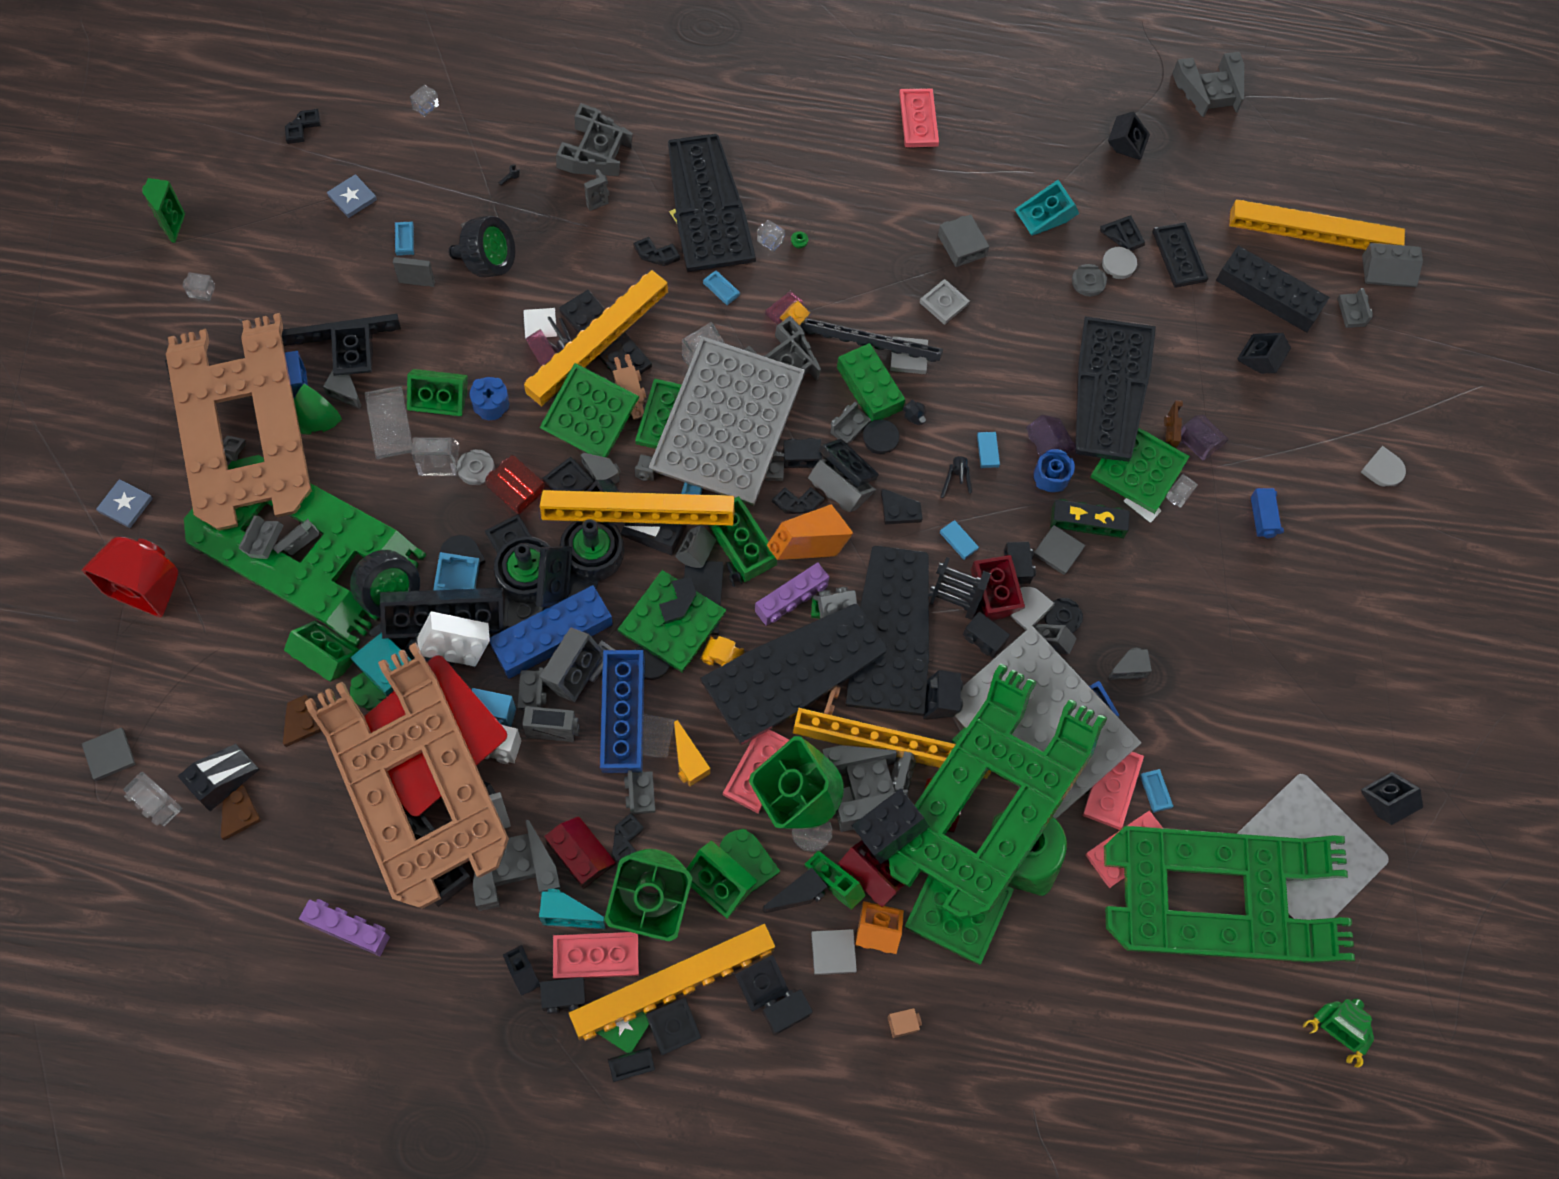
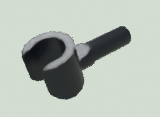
[498,164,520,185]
[726,562,743,587]

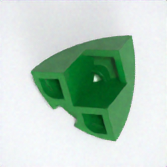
[294,384,342,435]

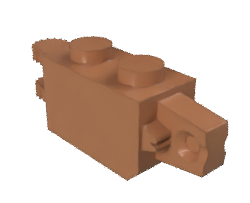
[613,354,646,420]

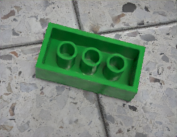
[837,343,906,422]
[708,496,778,583]

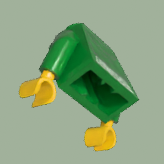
[1303,999,1374,1068]

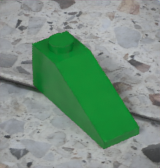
[804,850,866,910]

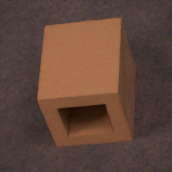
[887,1008,922,1038]

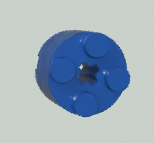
[470,377,510,420]
[1034,449,1075,492]

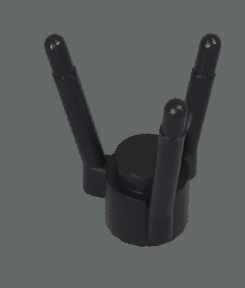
[541,316,572,353]
[940,456,972,498]

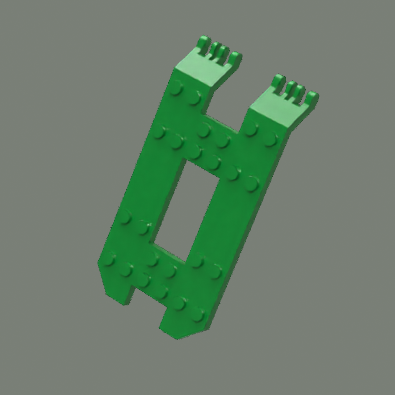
[184,455,426,647]
[889,664,1107,919]
[1104,826,1355,963]

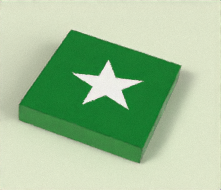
[596,1011,649,1053]

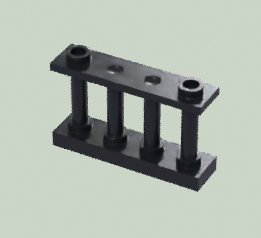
[928,557,991,620]

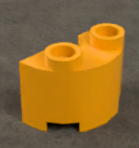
[700,636,745,666]

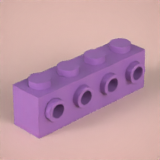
[755,563,829,626]
[299,899,390,957]

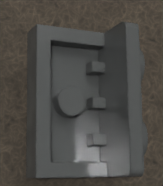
[813,587,857,619]

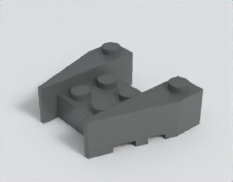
[1172,52,1244,117]
[556,103,633,176]
[744,316,821,381]
[822,745,908,832]
[473,820,562,911]

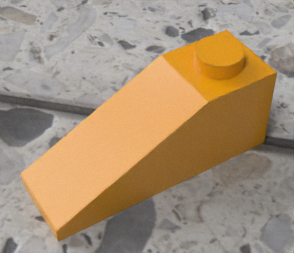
[674,720,710,787]

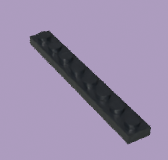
[282,314,401,347]
[801,318,943,362]

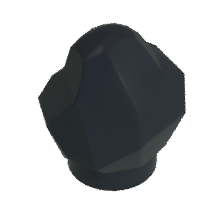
[903,399,926,425]

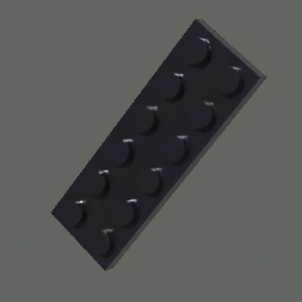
[559,290,652,374]

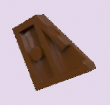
[1164,400,1183,449]
[283,695,322,747]
[221,784,261,840]

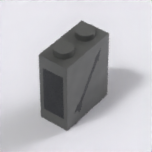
[522,706,580,742]

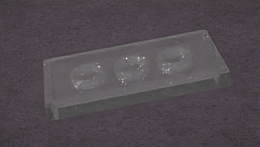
[365,386,414,459]

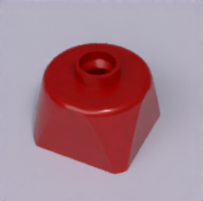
[82,537,179,618]

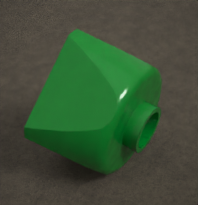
[749,736,844,829]
[990,812,1067,896]
[604,849,693,942]

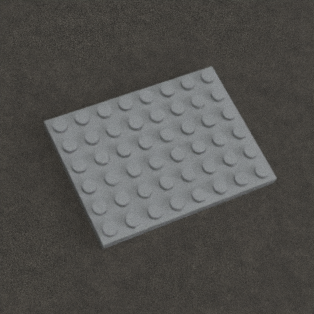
[649,336,805,506]
[955,626,1141,819]

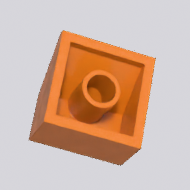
[855,901,904,954]

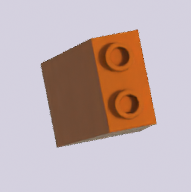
[767,504,853,560]

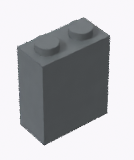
[938,214,989,267]

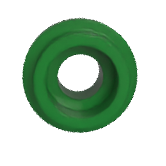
[791,231,808,249]

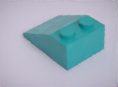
[1015,180,1079,235]
[351,632,411,697]
[539,889,606,929]

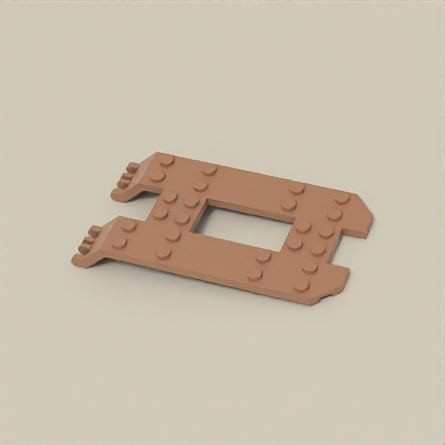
[166,313,312,531]
[305,643,509,909]

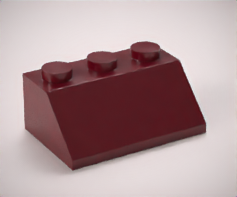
[971,555,1025,621]
[544,816,616,889]
[838,840,906,907]

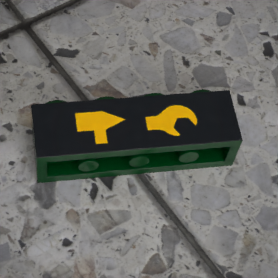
[1050,499,1130,539]

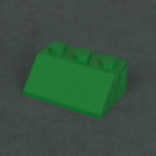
[142,178,185,243]
[407,369,468,416]
[284,620,360,682]
[687,840,758,919]

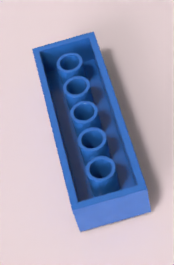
[489,585,613,679]
[600,650,645,773]

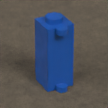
[1251,488,1284,538]

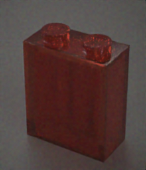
[485,455,545,514]

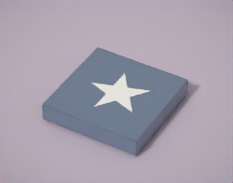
[327,174,377,218]
[96,479,153,528]

